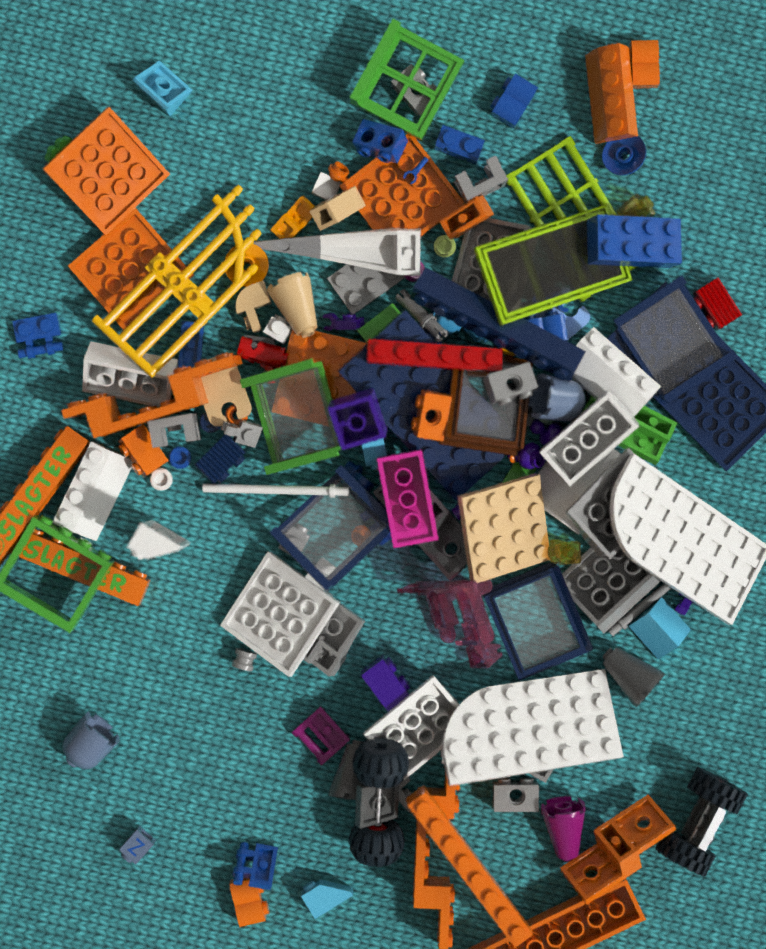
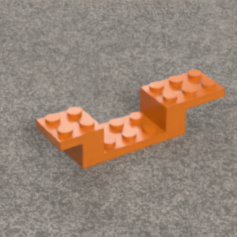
[61,352,243,438]
[413,770,460,949]

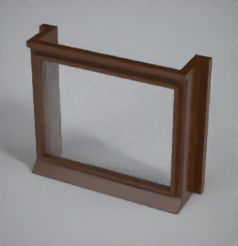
[439,356,533,456]

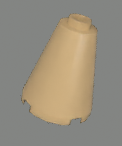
[267,272,317,338]

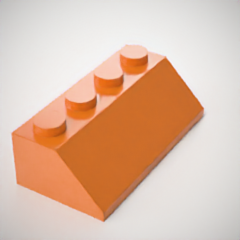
[585,43,638,144]

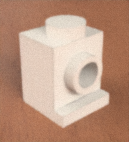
[263,314,292,345]

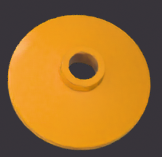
[225,244,269,287]

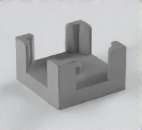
[453,155,508,204]
[148,413,201,448]

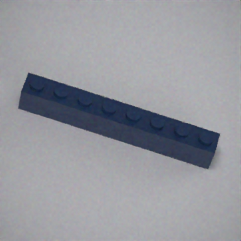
[410,267,586,382]

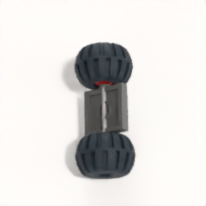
[349,738,409,867]

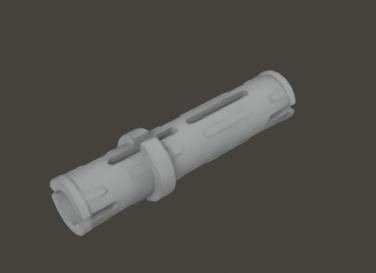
[395,289,448,342]

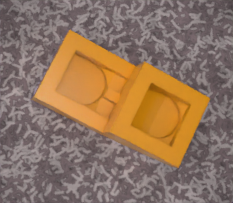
[270,195,315,239]

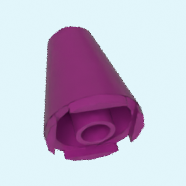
[541,796,586,862]

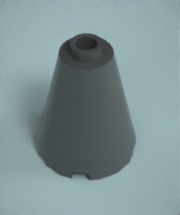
[602,647,665,707]
[328,740,363,800]

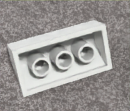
[572,327,661,417]
[82,341,178,408]
[53,442,133,541]
[127,520,191,560]

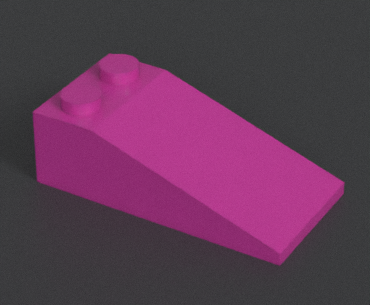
[377,449,438,548]

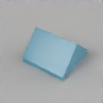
[133,60,192,116]
[628,597,691,659]

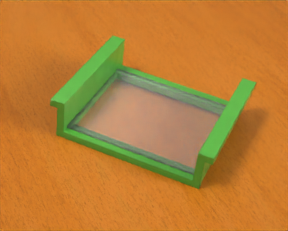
[240,358,342,475]

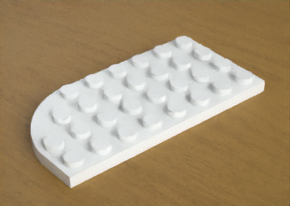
[610,454,766,625]
[442,669,624,786]

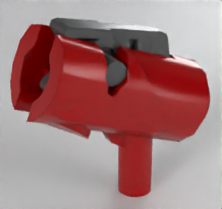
[237,334,288,384]

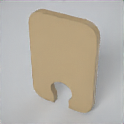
[193,356,252,427]

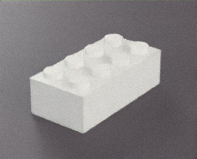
[540,389,639,486]

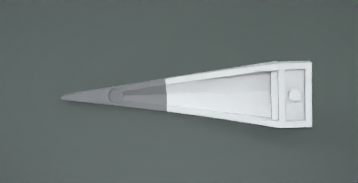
[253,227,421,275]

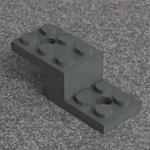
[373,485,468,581]

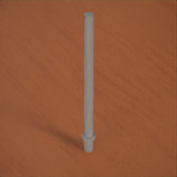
[608,583,671,636]

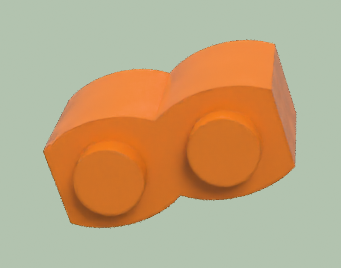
[629,40,660,89]
[229,878,269,927]

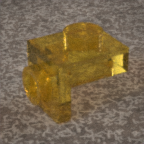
[616,194,656,217]
[548,539,581,565]

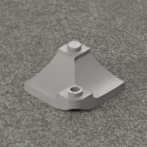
[303,590,365,676]

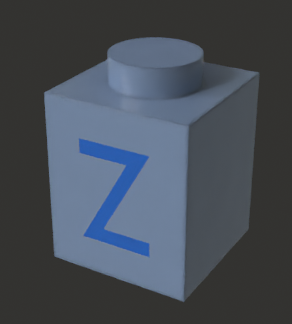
[119,826,156,865]

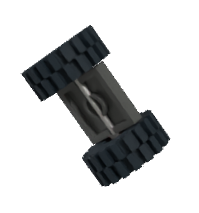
[655,767,748,876]

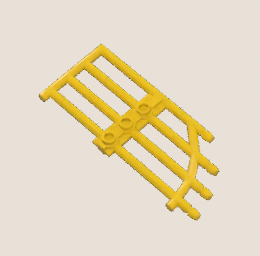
[92,185,262,378]

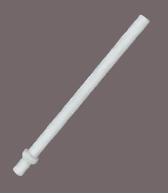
[202,484,349,498]

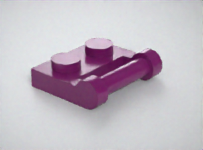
[291,706,350,765]

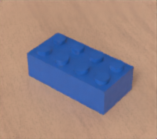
[587,215,682,268]

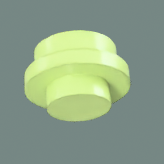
[434,235,456,258]

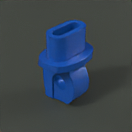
[344,460,374,492]

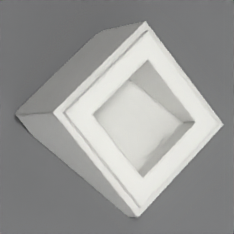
[312,172,342,200]

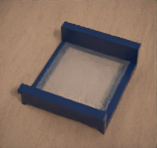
[613,276,737,403]
[269,465,391,592]
[481,560,593,681]

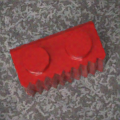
[693,277,742,330]

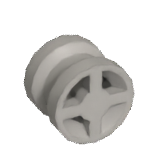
[231,648,257,671]

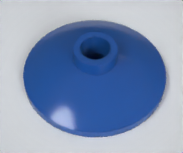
[602,136,646,175]

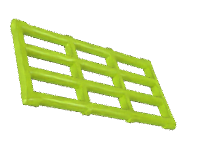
[506,136,638,303]

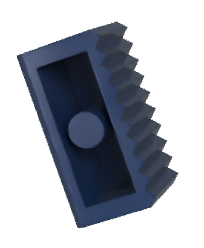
[195,435,246,484]

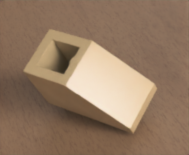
[309,186,366,231]

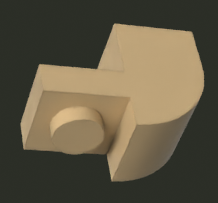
[236,281,272,333]

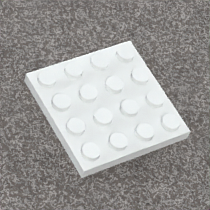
[220,552,340,677]

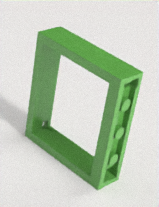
[0,514,115,633]

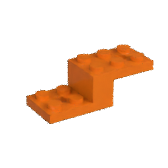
[560,794,676,905]

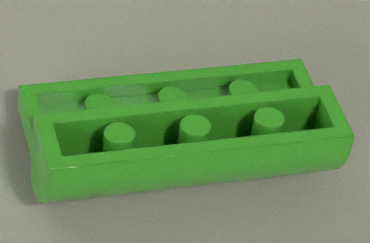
[582,395,677,465]

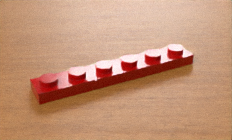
[366,339,503,372]

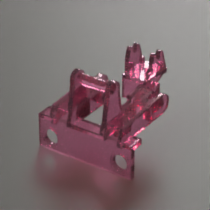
[397,580,502,669]

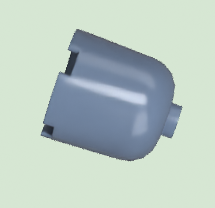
[528,373,585,422]
[62,712,120,769]

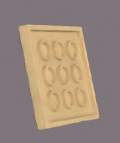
[457,473,551,584]

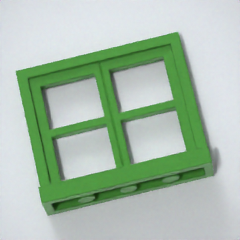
[349,18,464,141]

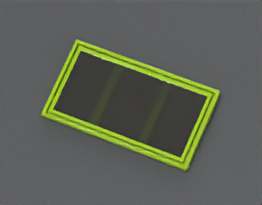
[474,205,633,326]

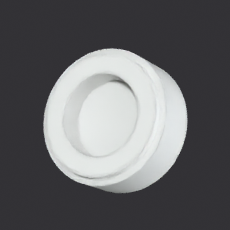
[150,468,173,491]

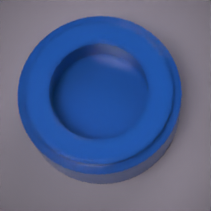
[169,447,192,469]

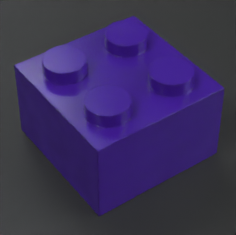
[328,388,387,450]
[361,655,410,712]

